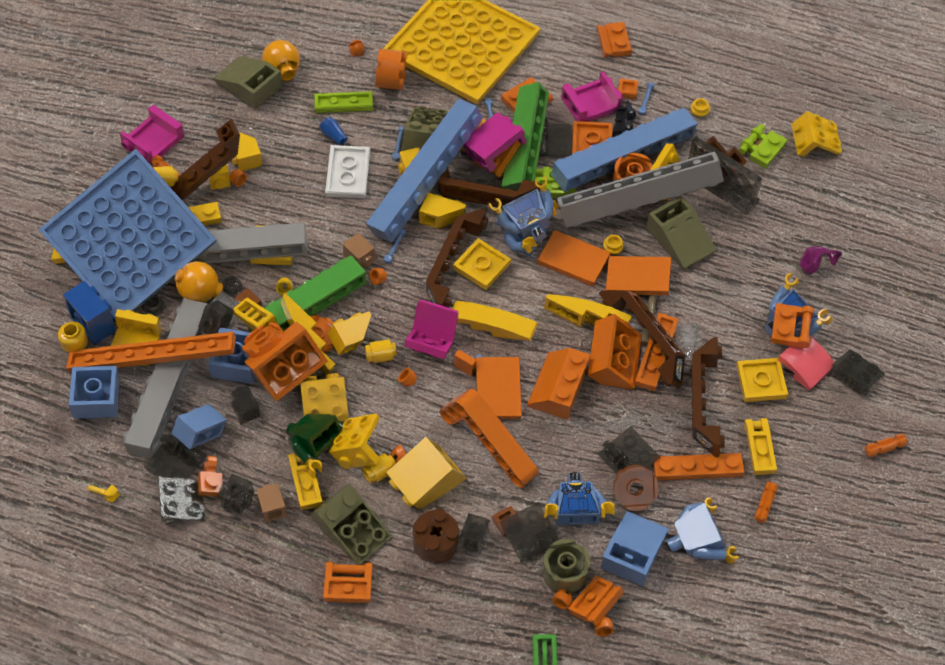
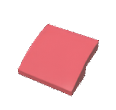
[778,335,836,391]

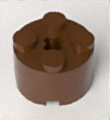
[413,509,459,564]

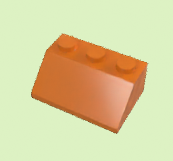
[588,314,642,389]
[244,321,328,402]
[527,348,590,420]

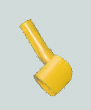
[88,485,120,502]

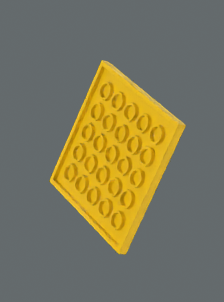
[383,0,541,105]

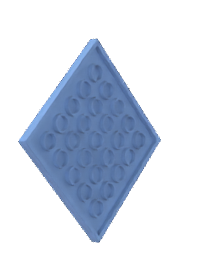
[38,149,217,318]

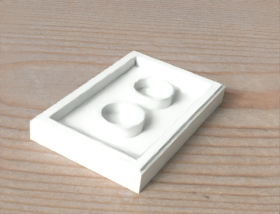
[325,145,370,199]

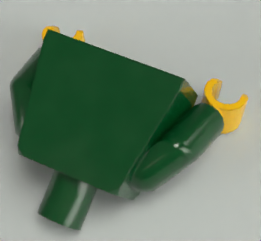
[287,414,343,478]

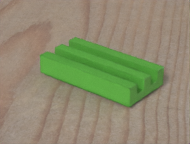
[532,634,557,665]

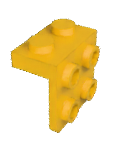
[791,111,842,157]
[111,309,162,366]
[300,373,349,421]
[329,414,380,469]

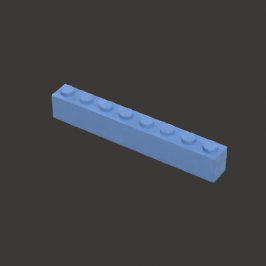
[366,99,483,243]
[551,108,698,192]

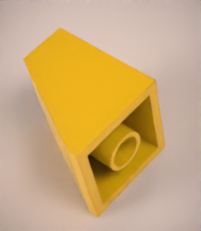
[386,437,467,510]

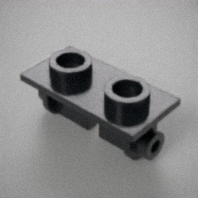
[612,101,636,137]

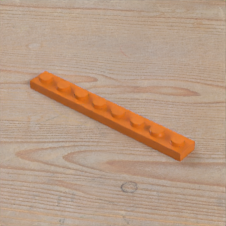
[66,332,236,373]

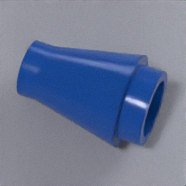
[319,117,348,146]

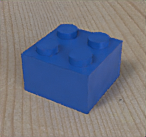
[63,281,116,345]

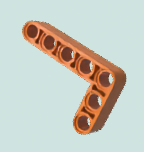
[439,389,539,488]

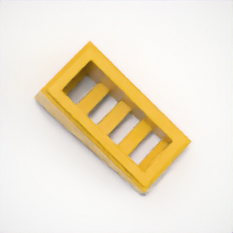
[231,297,277,330]

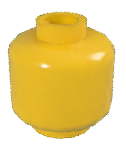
[58,321,88,353]

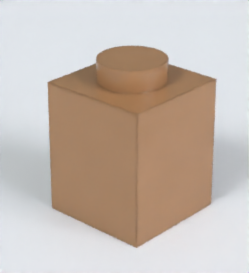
[343,233,375,268]
[256,483,287,523]

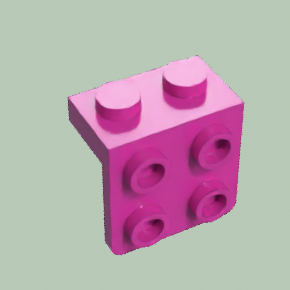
[404,300,459,359]

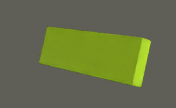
[314,91,374,113]

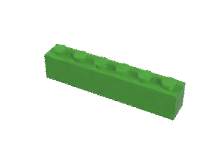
[501,82,549,191]
[248,255,366,333]

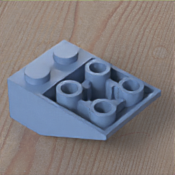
[601,511,669,586]

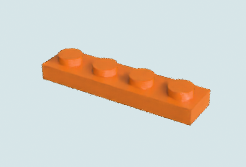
[634,312,679,392]
[652,453,744,480]

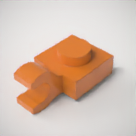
[198,456,223,497]

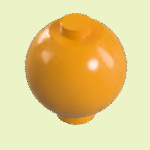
[262,40,300,81]
[175,261,223,303]

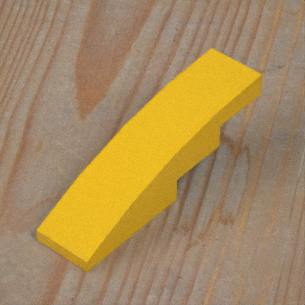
[280,293,336,375]
[544,294,632,327]
[452,300,538,341]

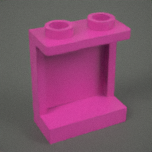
[561,71,623,122]
[120,104,184,165]
[463,112,527,172]

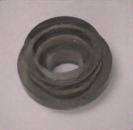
[222,276,242,296]
[143,296,164,316]

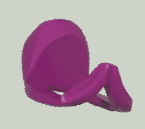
[800,247,842,274]

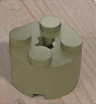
[542,539,590,593]

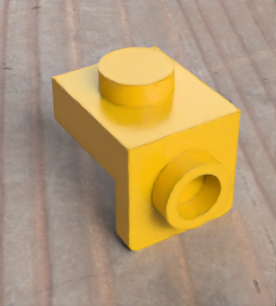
[209,164,231,190]

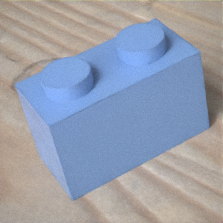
[172,404,227,449]

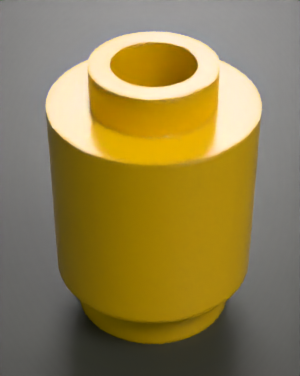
[153,166,178,187]
[364,339,397,364]
[362,453,396,484]

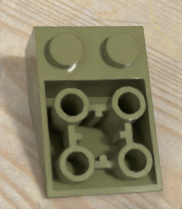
[213,56,282,109]
[402,106,448,151]
[646,195,716,270]
[309,484,393,565]

